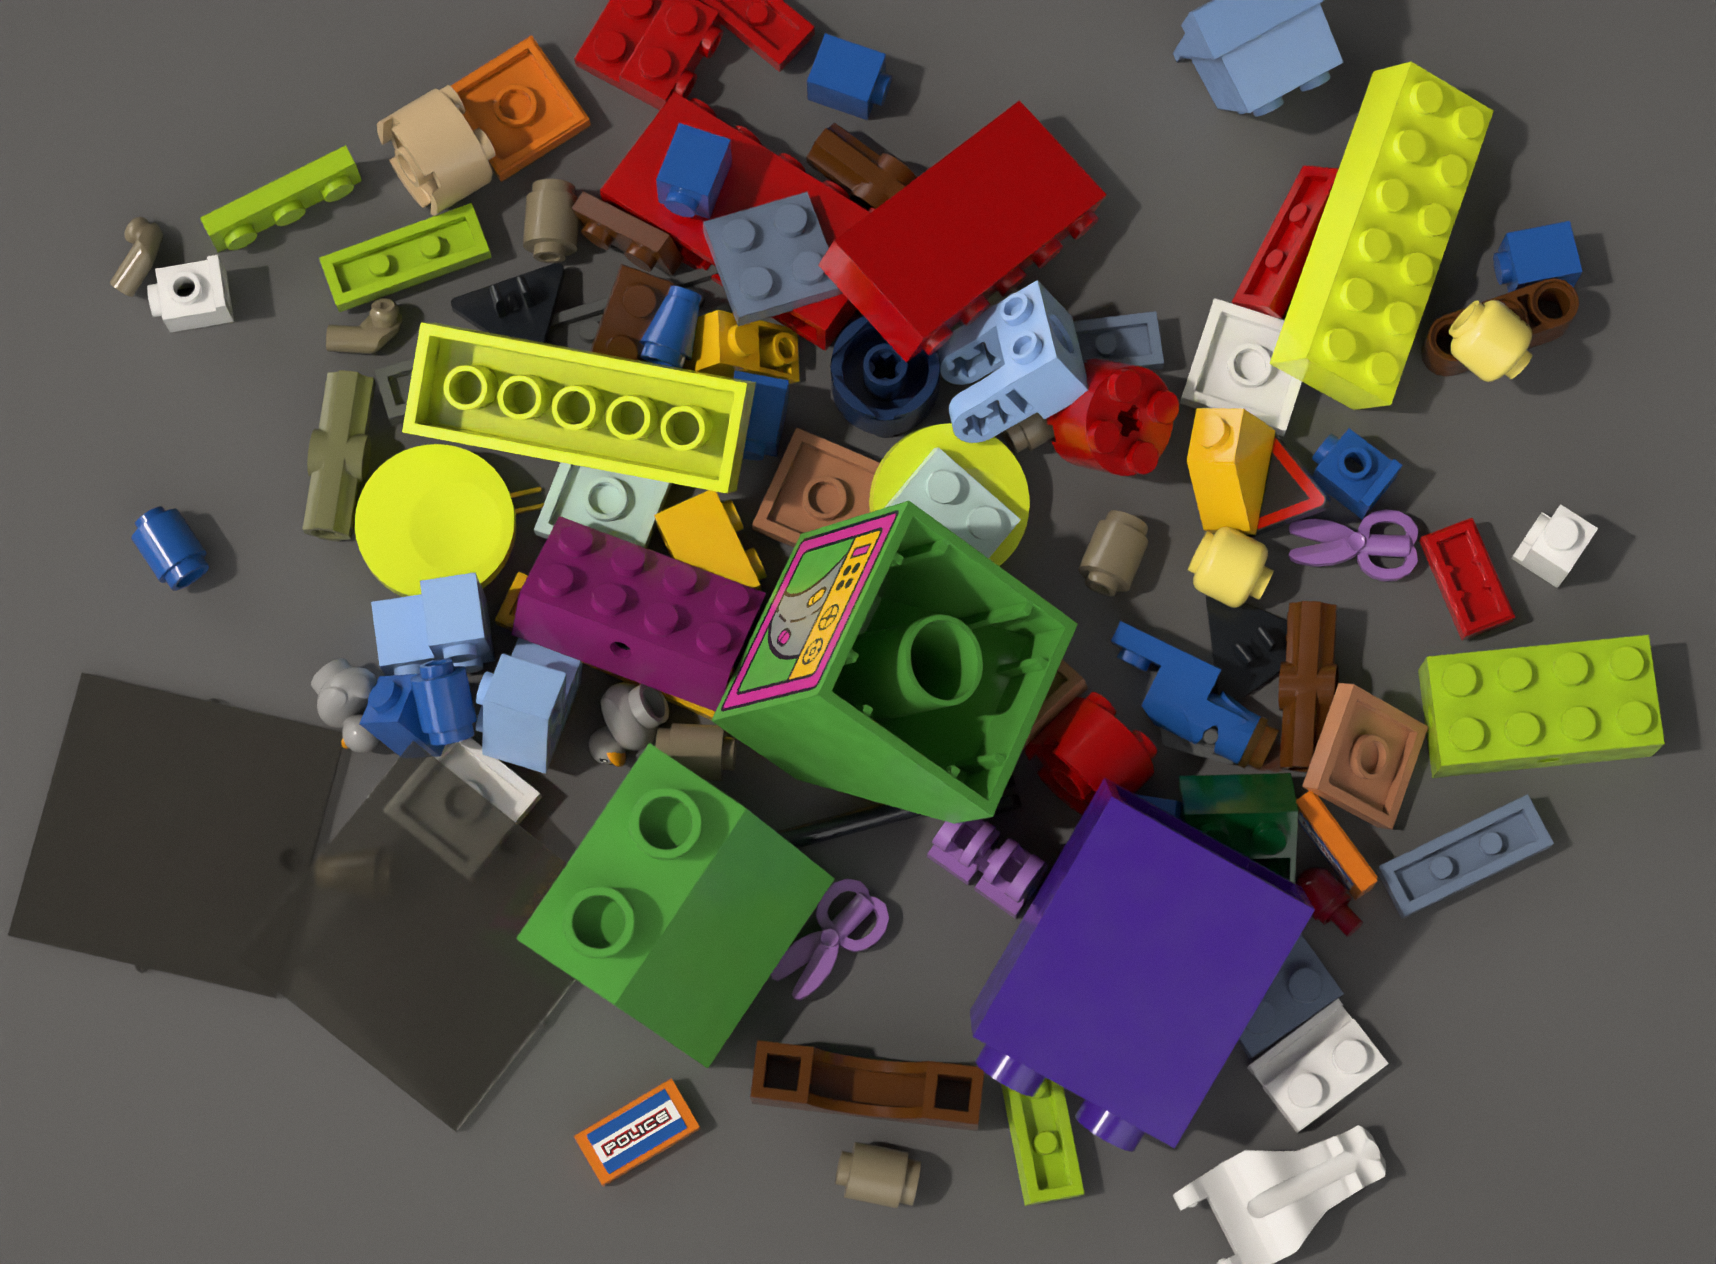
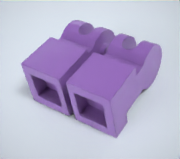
[927,819,1048,919]

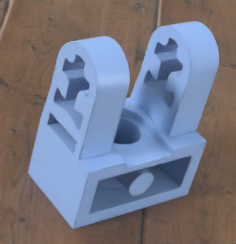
[938,280,1088,443]

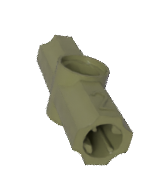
[302,370,376,541]

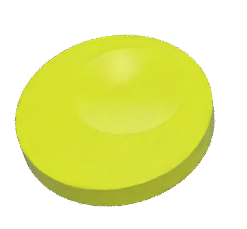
[869,423,1030,566]
[355,444,516,597]

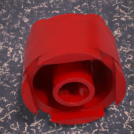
[1046,358,1179,476]
[1025,692,1158,816]

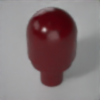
[1295,867,1363,937]

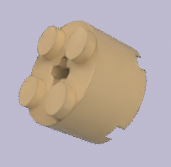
[377,85,496,216]

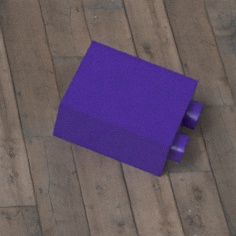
[970,778,1315,1152]

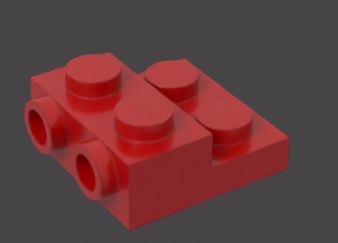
[574,0,724,110]

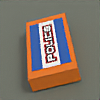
[1296,791,1378,900]
[574,1078,701,1187]

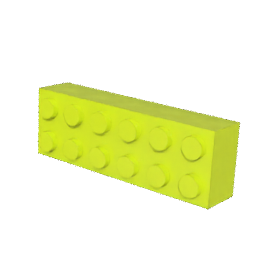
[1269,62,1494,410]
[402,323,756,494]

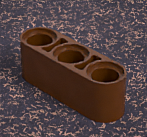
[1421,278,1579,377]

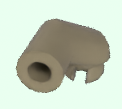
[110,217,163,297]
[326,298,402,354]

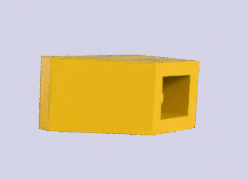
[683,310,800,384]
[654,490,767,592]

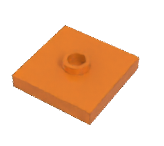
[451,35,591,182]

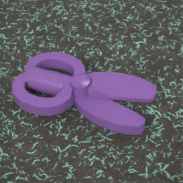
[1288,509,1418,582]
[771,879,889,1001]

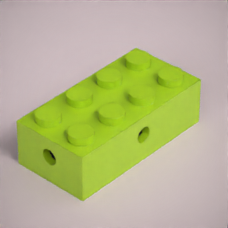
[1418,635,1665,778]

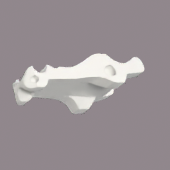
[1173,1125,1386,1264]

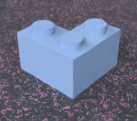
[371,572,495,676]
[476,638,582,774]

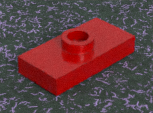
[1419,517,1516,641]

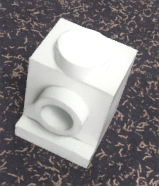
[147,255,234,333]
[1511,504,1598,588]

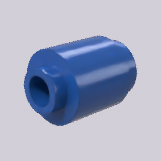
[131,506,209,591]
[410,658,477,745]

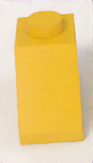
[1187,408,1276,535]

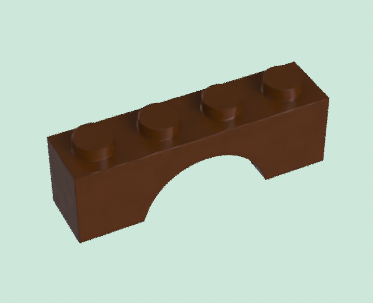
[750,1040,984,1131]

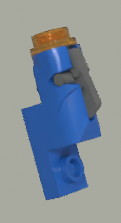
[1111,621,1279,770]

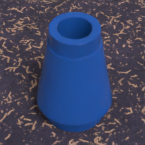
[640,286,702,369]

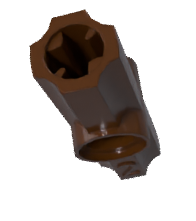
[806,122,917,211]
[1278,601,1339,773]

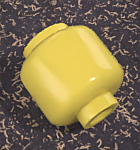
[1449,300,1532,382]
[1187,527,1274,608]

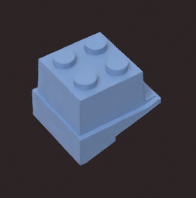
[1173,0,1343,117]

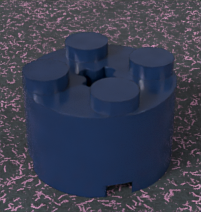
[830,316,940,438]

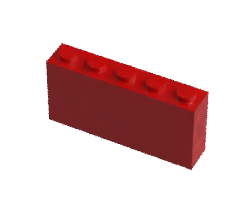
[600,92,875,351]
[818,100,1107,363]

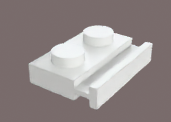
[1247,998,1389,1133]

